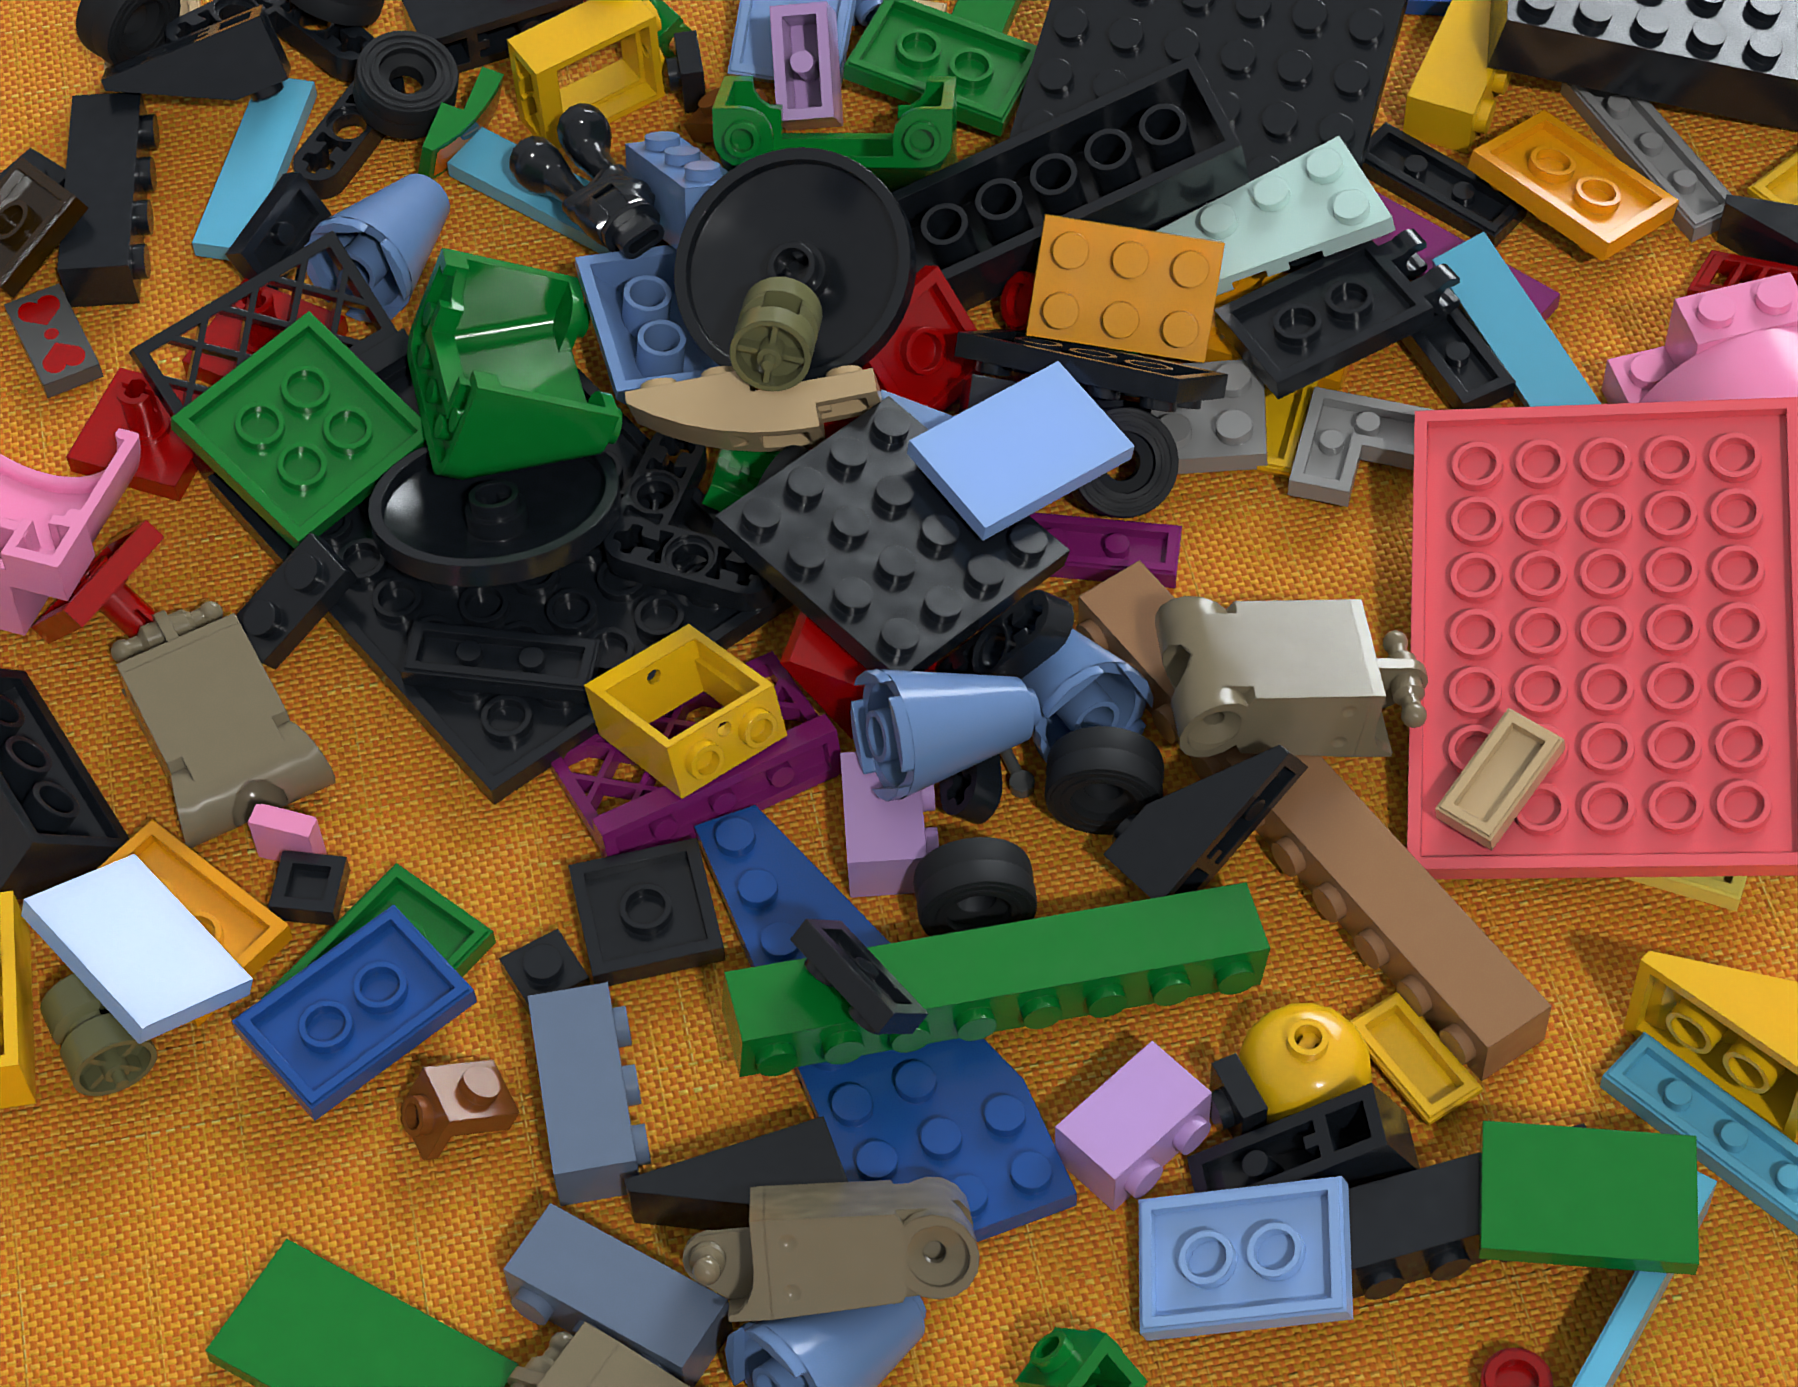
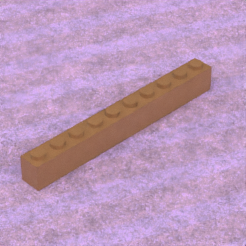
[1076,560,1552,1081]

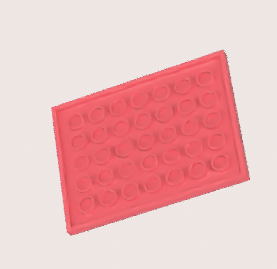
[1407,397,1798,879]

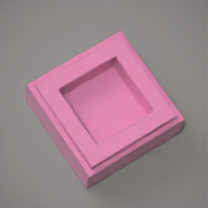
[248,803,327,862]

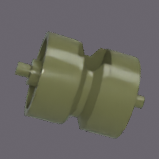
[730,277,822,391]
[40,973,157,1096]

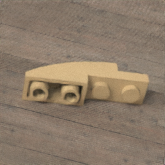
[625,365,882,452]

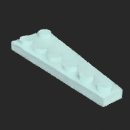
[1156,136,1395,296]

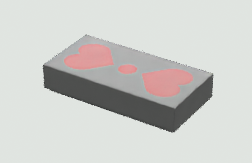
[4,283,104,398]

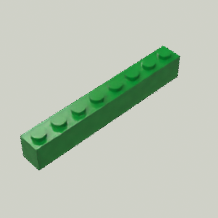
[722,882,1270,1077]

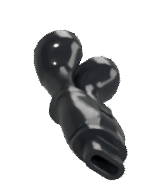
[509,103,665,259]

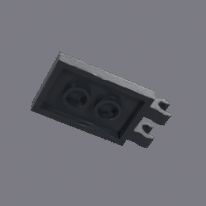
[1214,229,1460,399]

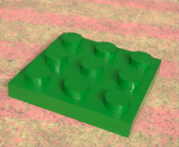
[171,311,427,549]

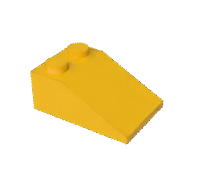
[1623,951,1798,1142]

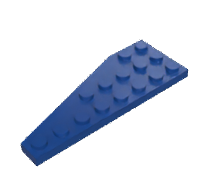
[694,805,1077,1242]

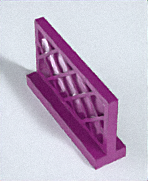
[550,651,842,858]

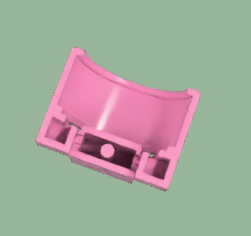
[1602,272,1798,404]
[0,428,141,636]

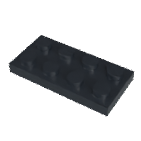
[954,328,1228,412]

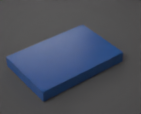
[232,905,477,1121]

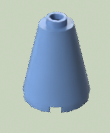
[304,173,450,323]
[1000,628,1154,763]
[850,669,1041,802]
[725,1295,926,1387]

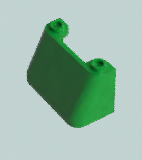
[712,76,957,192]
[407,248,622,480]

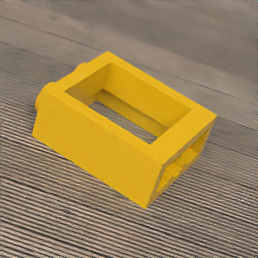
[507,0,666,149]
[584,624,787,799]

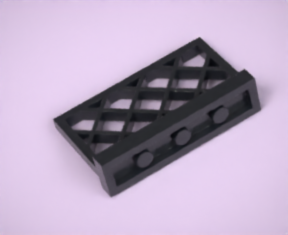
[129,231,409,480]

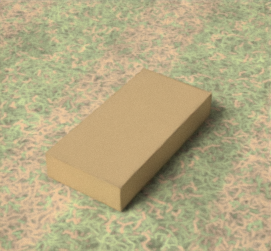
[1435,708,1565,850]

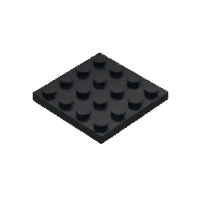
[711,396,1070,672]

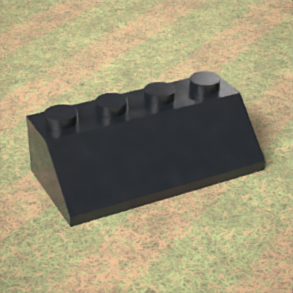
[0,668,130,899]

